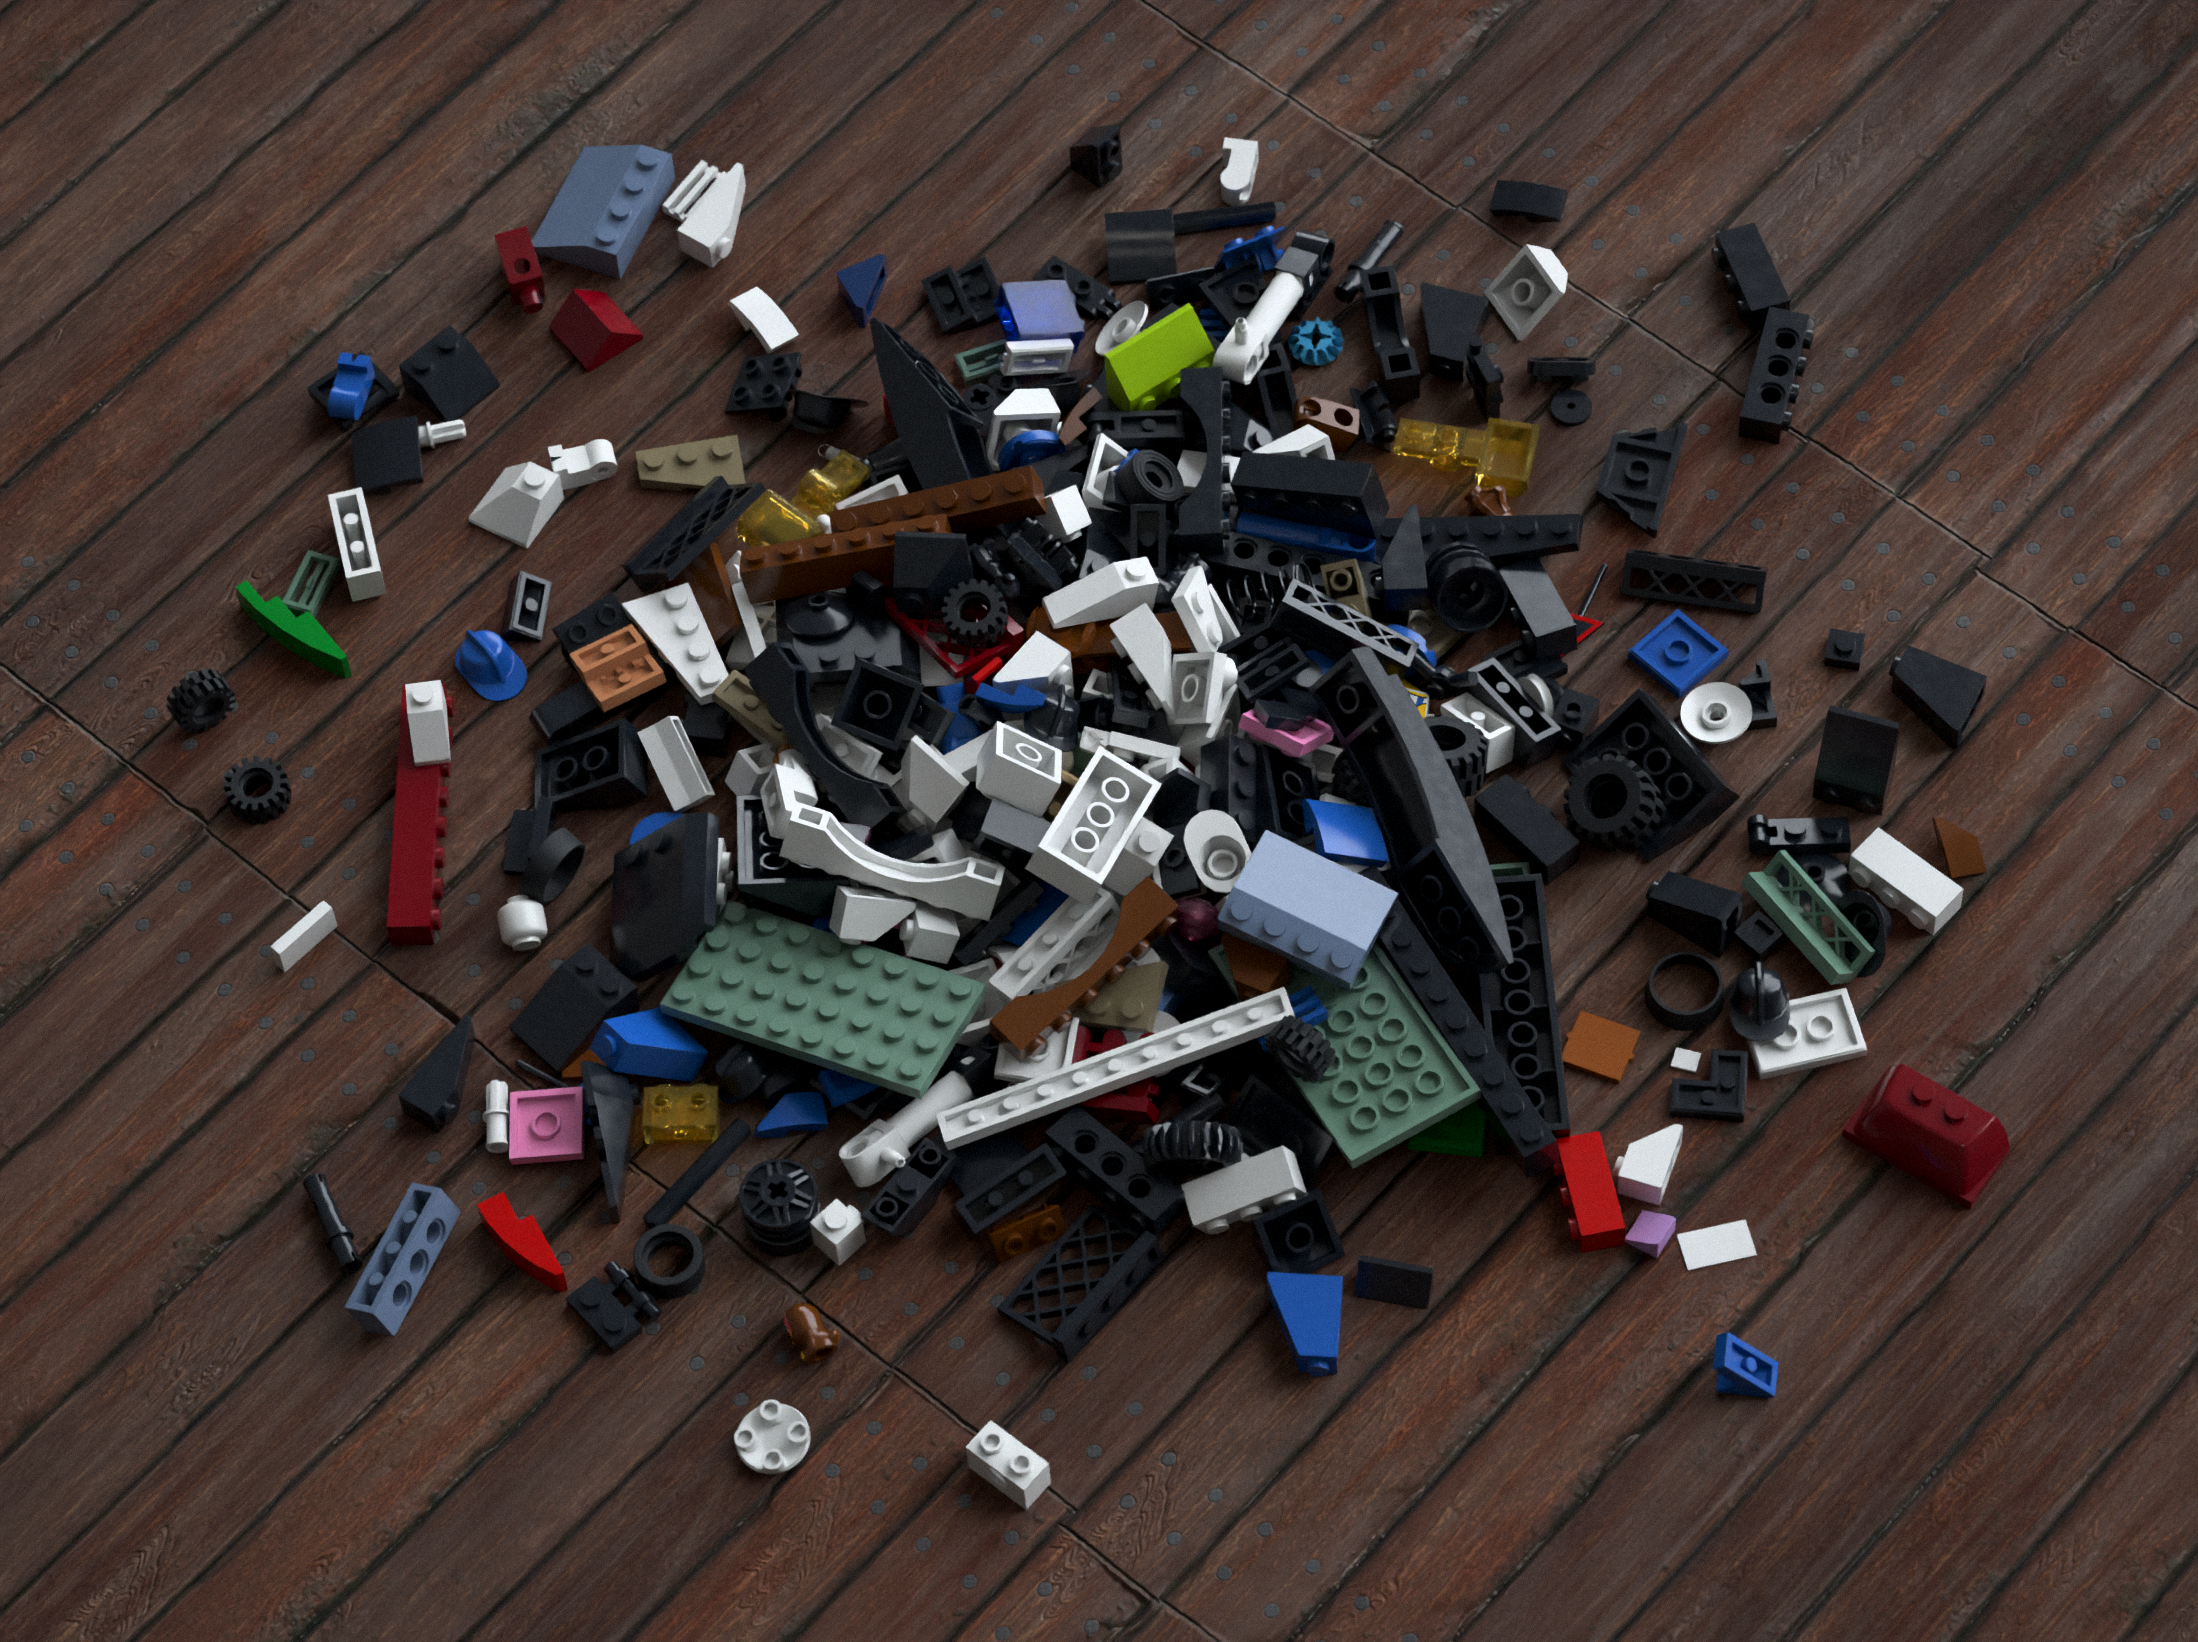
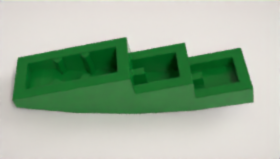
[235,580,352,679]

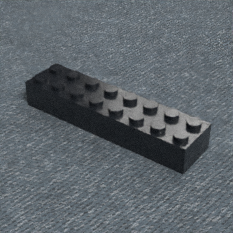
[1476,874,1570,1156]

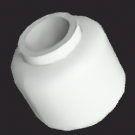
[497,895,547,951]

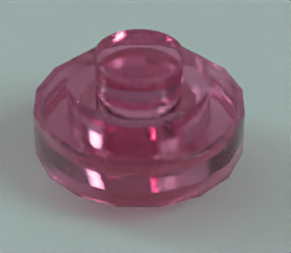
[1176,897,1222,942]

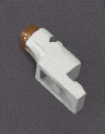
[760,743,824,840]

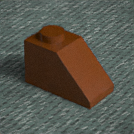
[1221,933,1293,1002]

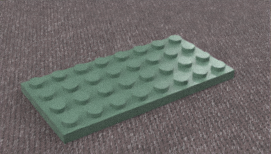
[660,900,988,1099]
[1208,941,1482,1169]

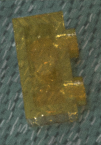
[642,1084,721,1144]

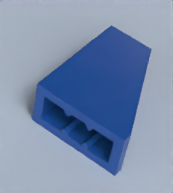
[589,1007,709,1081]
[1267,1272,1343,1377]

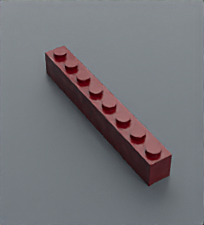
[387,683,455,945]

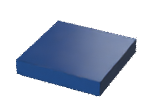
[1628,609,1729,699]

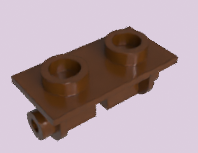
[986,1203,1066,1263]

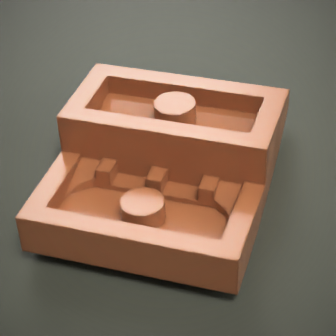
[569,624,667,712]

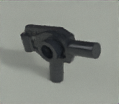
[1406,651,1478,700]

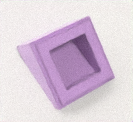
[1625,1210,1676,1258]

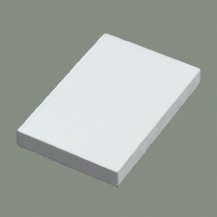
[1747,988,1867,1080]

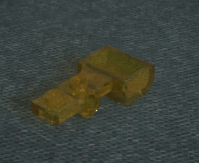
[1394,417,1540,497]
[737,449,869,547]

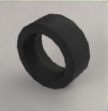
[633,1224,706,1299]

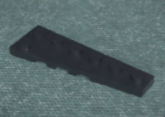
[1375,514,1583,565]

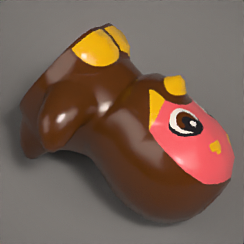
[784,1303,840,1364]

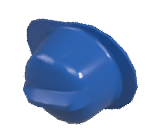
[455,630,527,701]

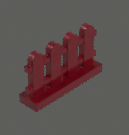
[1010,1025,1160,1125]

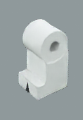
[1220,137,1259,206]
[548,439,618,490]

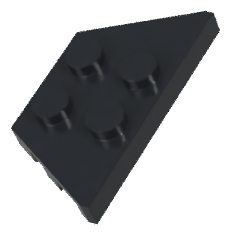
[1596,422,1688,538]

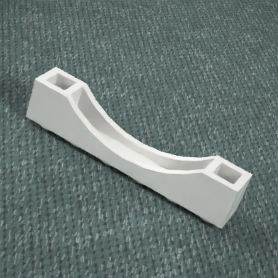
[779,802,1006,921]

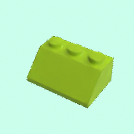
[1104,303,1214,411]

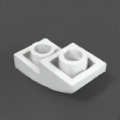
[728,287,799,354]

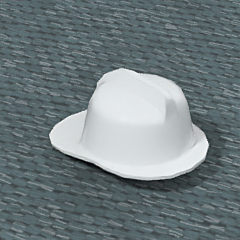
[1184,809,1252,893]

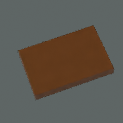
[664,542,744,650]

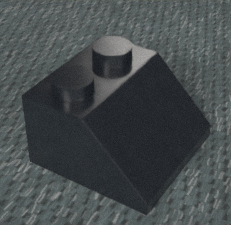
[399,325,500,423]

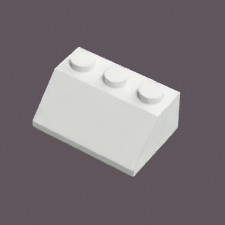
[992,631,1075,721]

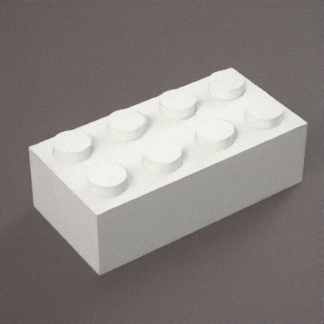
[1025,746,1161,907]

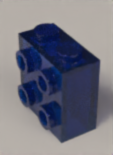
[994,279,1086,353]

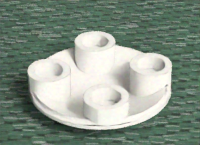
[734,1399,811,1474]

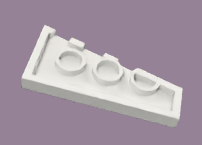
[622,583,729,706]

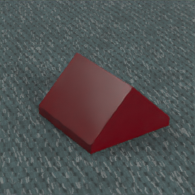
[549,289,644,373]

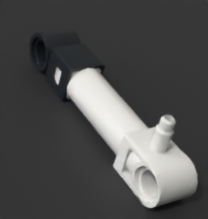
[1212,229,1335,385]
[839,1033,1005,1187]

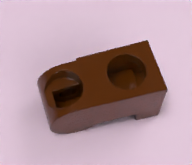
[1293,396,1360,453]

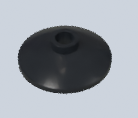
[785,592,856,638]
[1777,853,1850,912]

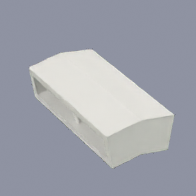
[637,716,715,814]

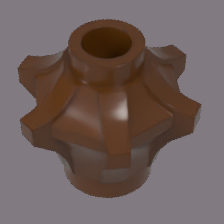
[1464,484,1513,516]

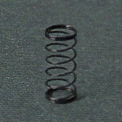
[1208,561,1315,623]

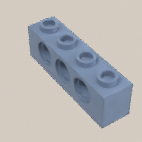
[345,1183,461,1337]

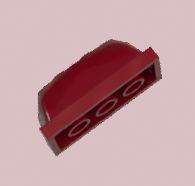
[1842,1063,2010,1209]

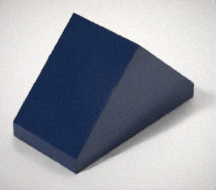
[836,254,888,328]

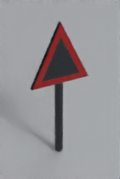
[1560,563,1608,658]

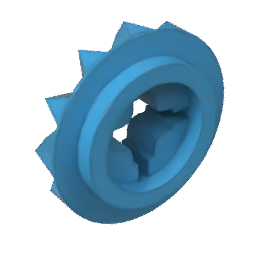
[1288,316,1343,365]

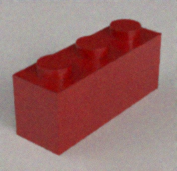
[1551,1131,1625,1253]

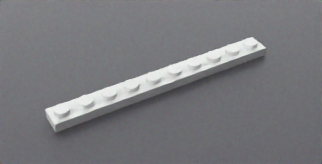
[936,987,1296,1150]

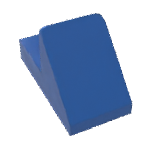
[1713,1332,1779,1398]

